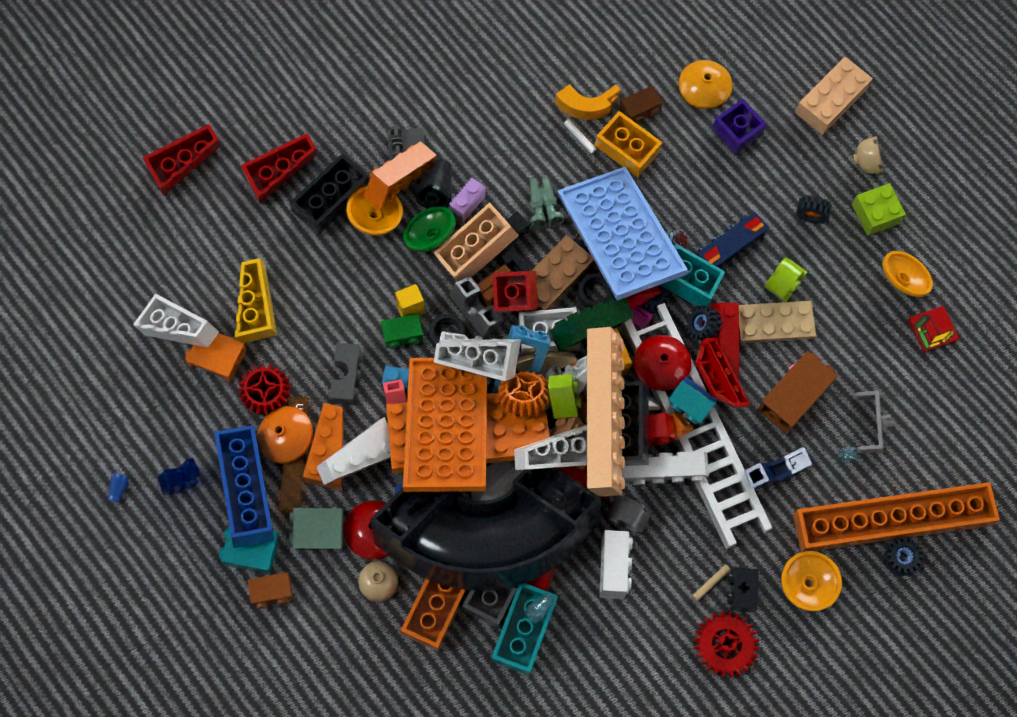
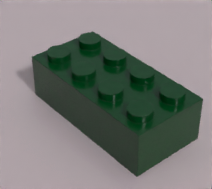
[549,297,634,352]

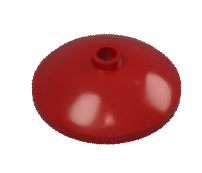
[633,335,692,391]
[343,501,388,560]

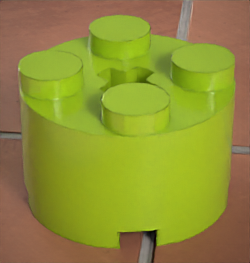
[764,257,808,302]

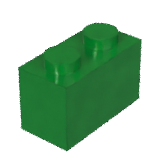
[381,314,423,349]

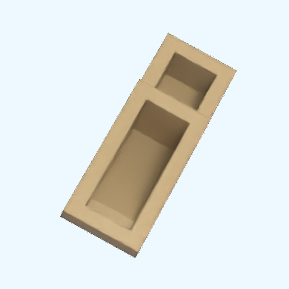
[516,351,577,373]

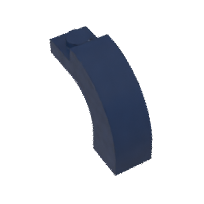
[744,447,814,489]

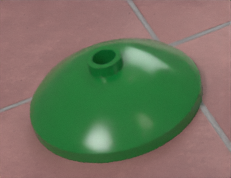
[403,206,456,252]

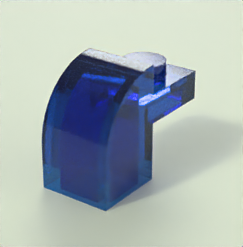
[157,458,200,496]

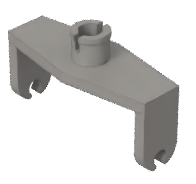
[853,391,892,454]

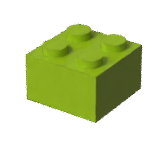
[852,183,906,236]

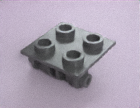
[387,125,425,161]

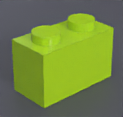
[548,374,581,419]

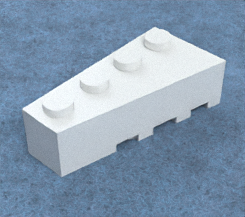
[133,294,219,348]
[434,339,521,381]
[514,425,587,470]
[623,451,709,485]

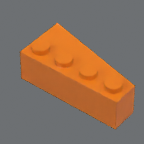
[363,141,437,211]

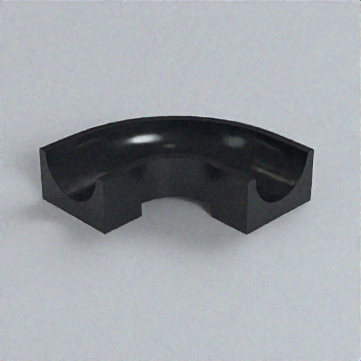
[370,467,601,590]

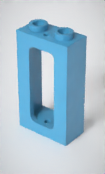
[491,325,550,393]

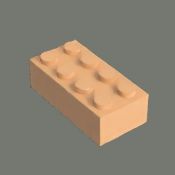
[795,57,873,135]
[433,203,519,281]

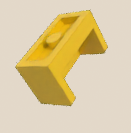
[395,284,425,317]

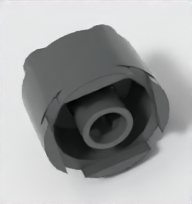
[606,495,652,537]

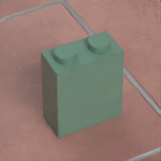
[289,508,344,549]

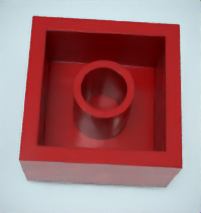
[492,271,538,312]

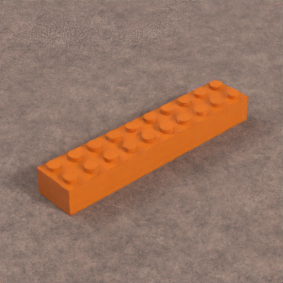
[793,482,1000,552]

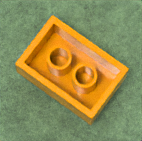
[595,111,663,177]

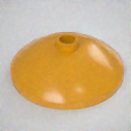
[679,60,733,109]
[346,186,403,235]
[882,251,933,297]
[781,551,842,612]

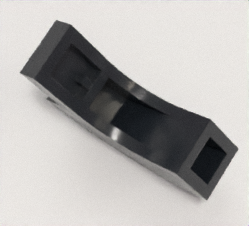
[498,211,530,272]

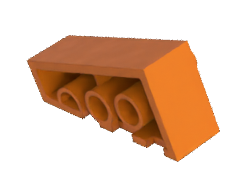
[303,403,344,491]

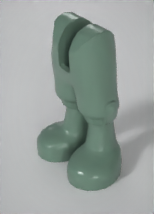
[530,177,564,229]

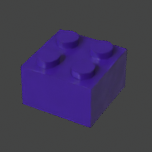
[712,99,767,154]

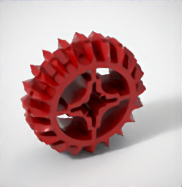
[238,364,291,415]

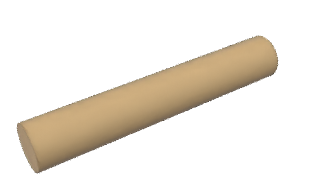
[692,564,731,602]

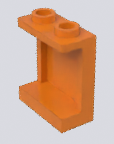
[185,333,247,383]

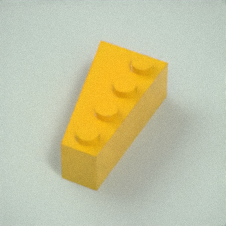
[234,258,277,343]

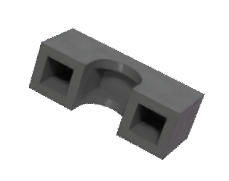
[449,276,503,338]
[329,343,364,405]

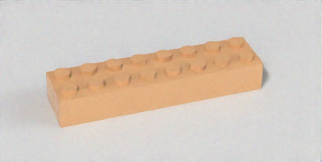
[587,327,625,496]

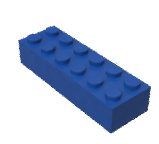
[214,425,274,548]

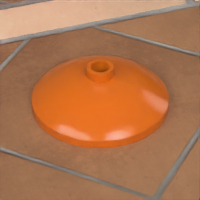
[257,406,313,464]

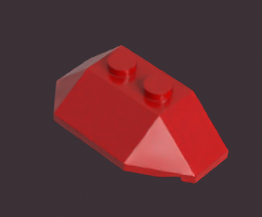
[695,337,751,408]

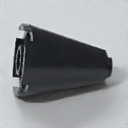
[415,159,452,209]

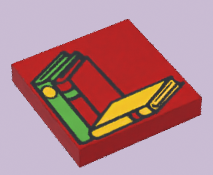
[908,306,960,353]

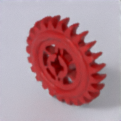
[693,611,760,678]

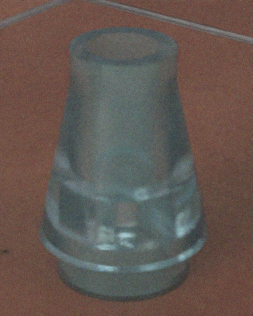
[525,593,554,623]

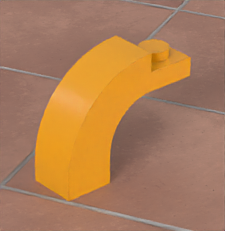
[555,84,621,120]

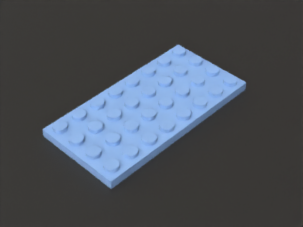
[558,166,688,300]

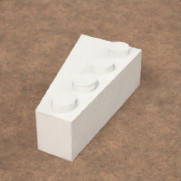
[317,417,391,485]

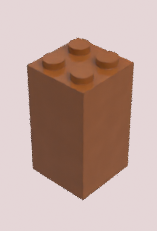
[758,350,837,435]

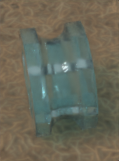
[839,447,858,461]

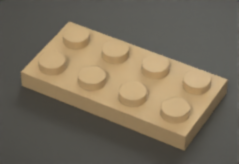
[739,301,816,343]

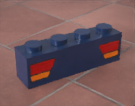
[697,211,769,268]

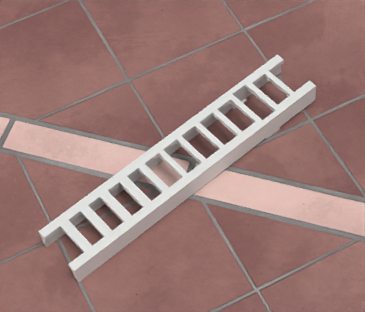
[621,303,772,550]

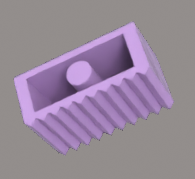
[450,178,486,223]

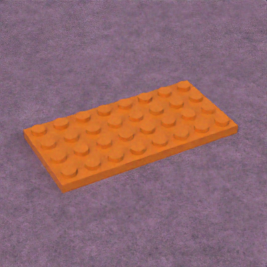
[403,358,487,492]
[386,391,550,473]

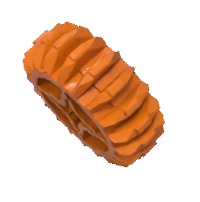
[498,369,550,418]

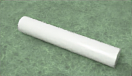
[564,119,597,154]

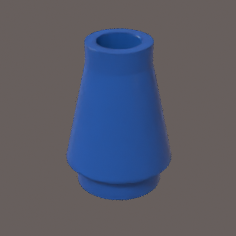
[107,472,130,503]

